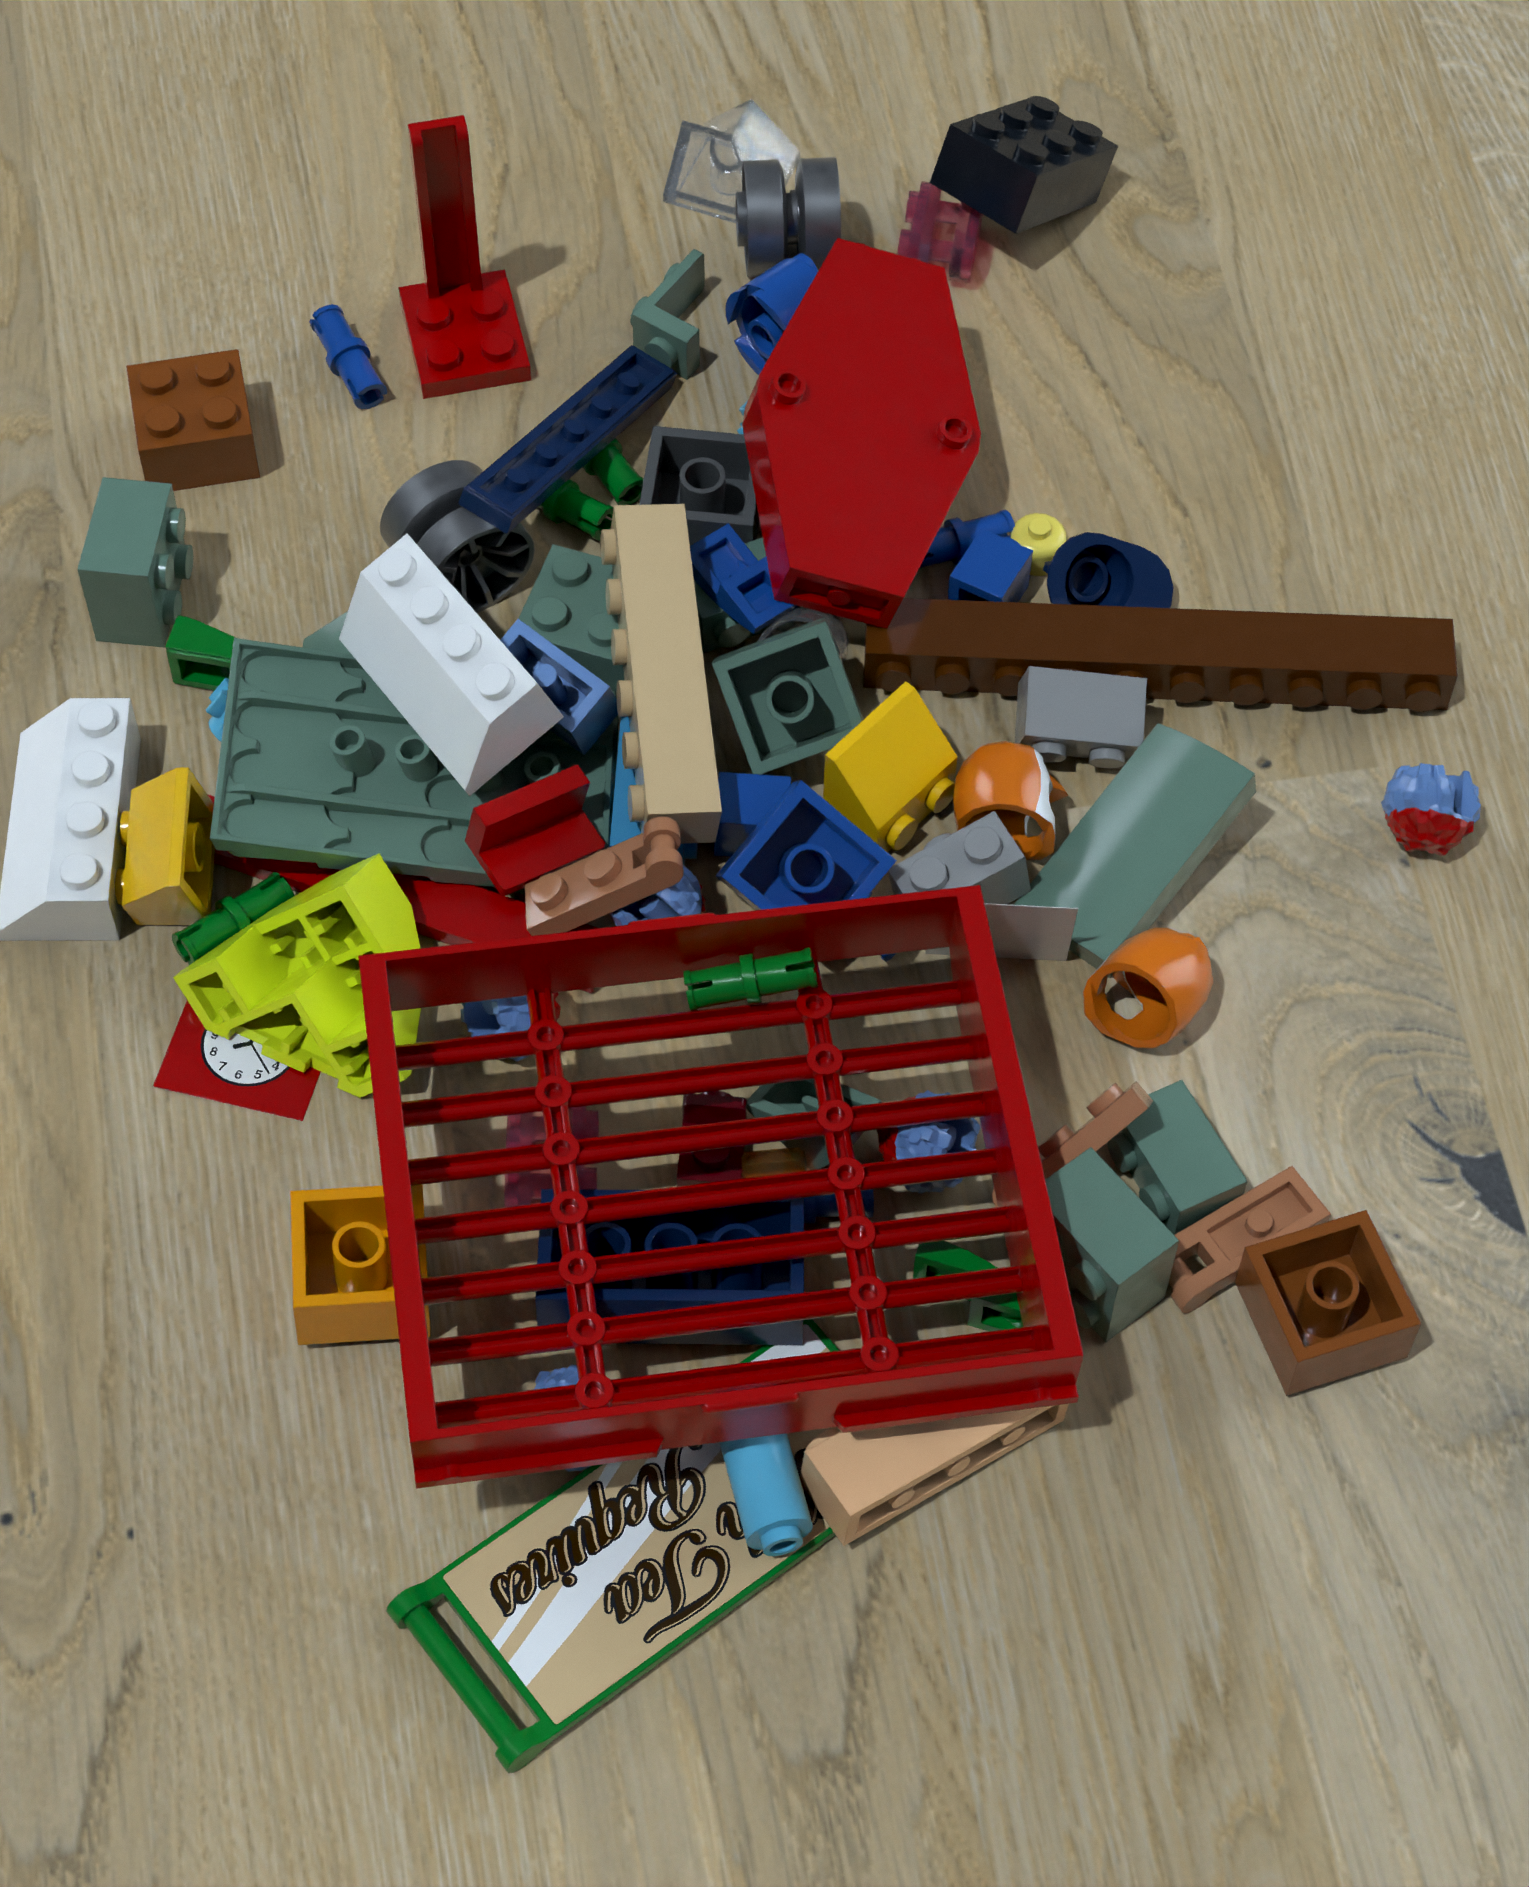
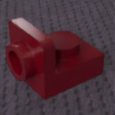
[676,1091,747,1186]

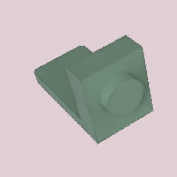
[630,249,705,380]

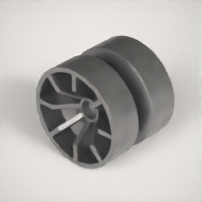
[735,157,841,277]
[380,460,535,613]

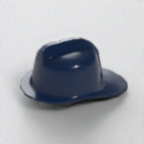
[1043,532,1174,608]

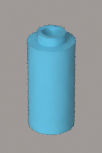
[719,1433,813,1556]

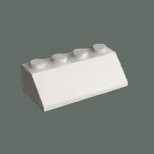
[339,533,564,796]
[0,698,141,941]

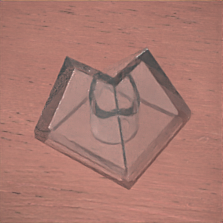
[663,99,800,223]

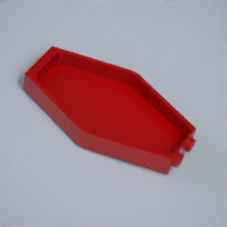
[742,238,981,629]

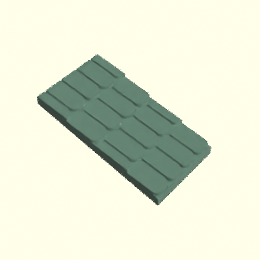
[210,638,619,894]

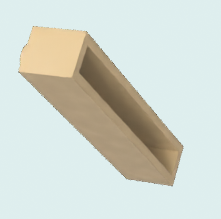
[600,504,722,844]

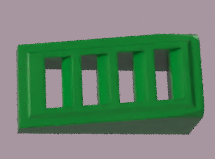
[165,615,236,691]

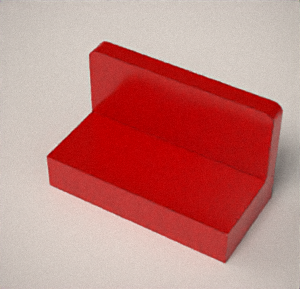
[465,764,605,896]

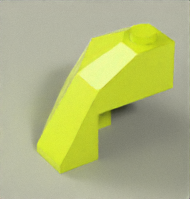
[173,853,421,1098]

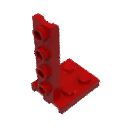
[398,115,531,399]

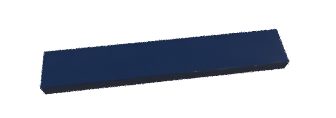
[458,345,677,534]

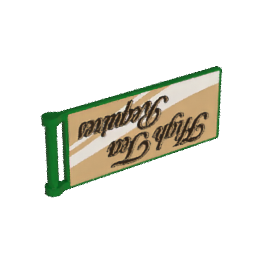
[386,1319,841,1774]

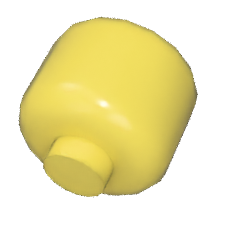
[1010,513,1067,576]

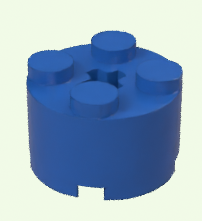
[725,253,818,375]

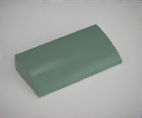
[1014,723,1256,978]

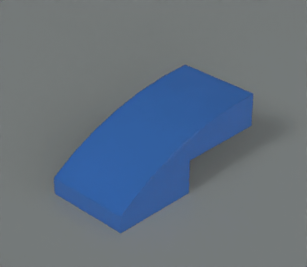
[690,523,799,634]

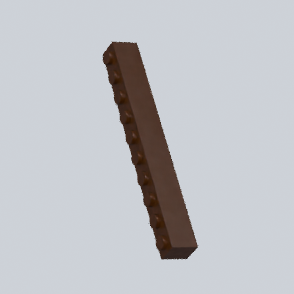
[863,598,1458,712]

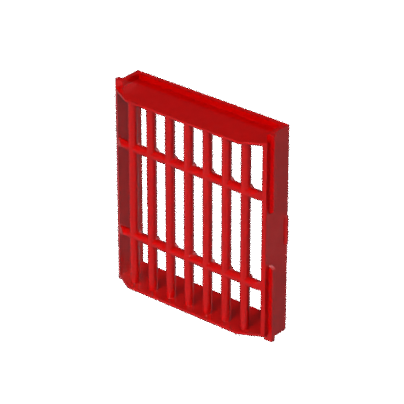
[358,885,1084,1489]

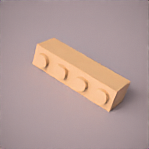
[800,1404,1069,1546]

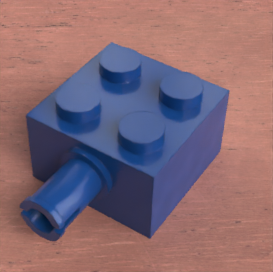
[716,780,897,962]

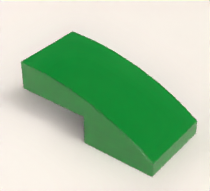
[913,1241,1023,1331]

